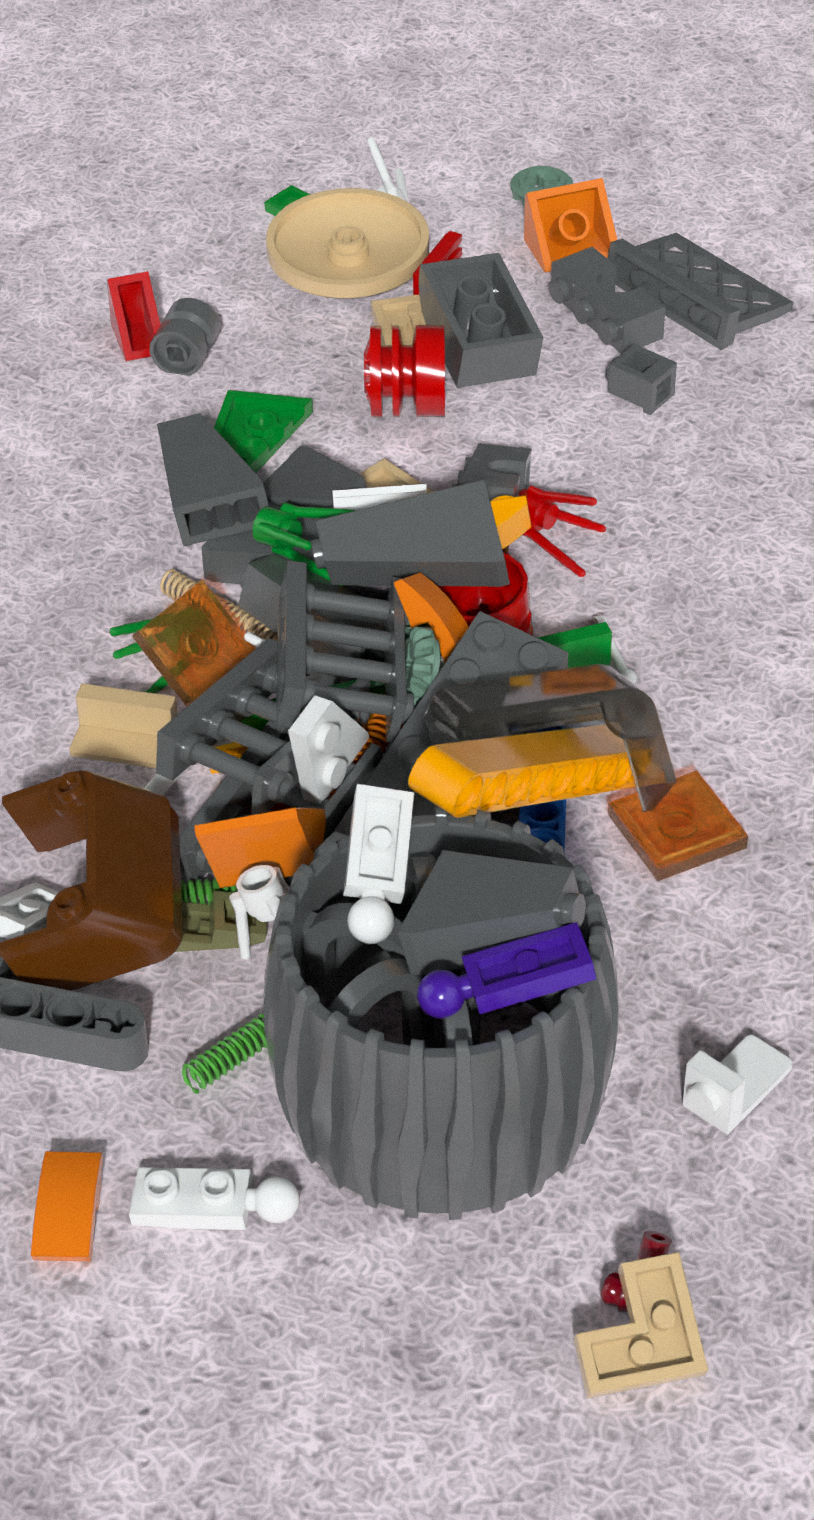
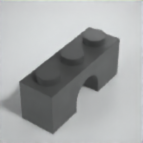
[549,247,665,354]
[452,443,532,501]

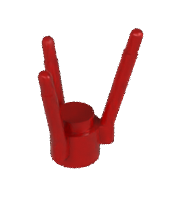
[519,485,606,577]

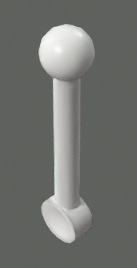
[593,615,637,687]

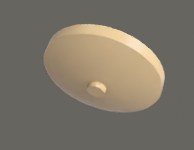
[266,188,429,298]

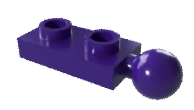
[417,922,597,1019]

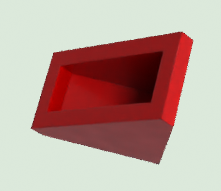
[106,271,160,362]

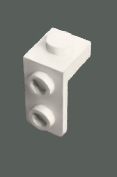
[683,1035,793,1135]

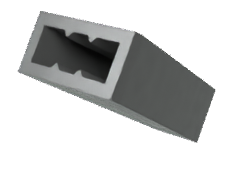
[157,413,269,547]
[311,479,510,587]
[238,554,384,682]

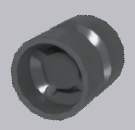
[150,298,220,376]

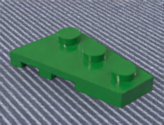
[214,390,313,473]

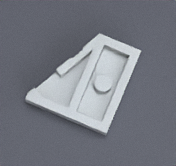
[288,695,369,805]

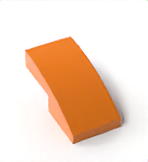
[393,572,469,663]
[31,1151,103,1262]

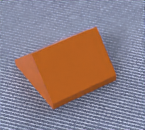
[524,178,617,273]
[194,808,326,888]

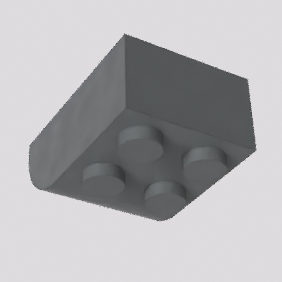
[419,253,544,388]

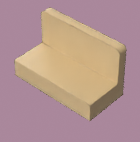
[69,683,178,768]

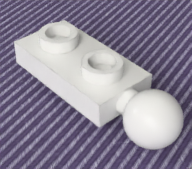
[343,784,414,944]
[129,1167,299,1230]

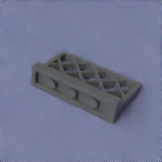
[608,233,794,350]

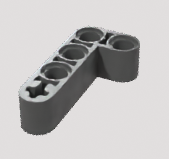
[0,937,149,1071]

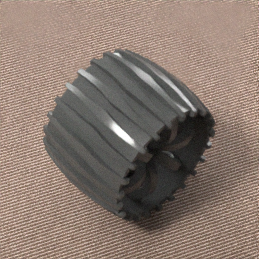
[263,806,619,1220]

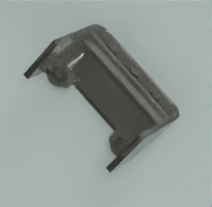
[425,664,677,817]

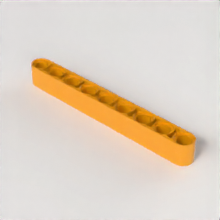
[408,723,659,818]

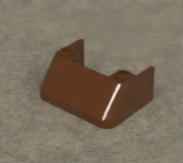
[0,770,183,991]

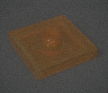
[132,580,256,707]
[608,771,748,881]

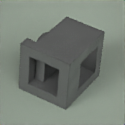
[607,344,677,415]

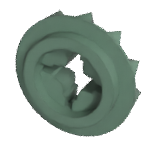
[511,166,573,206]
[405,627,440,707]

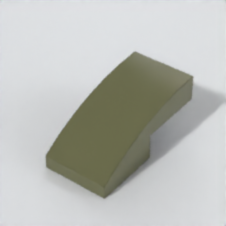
[175,891,267,952]

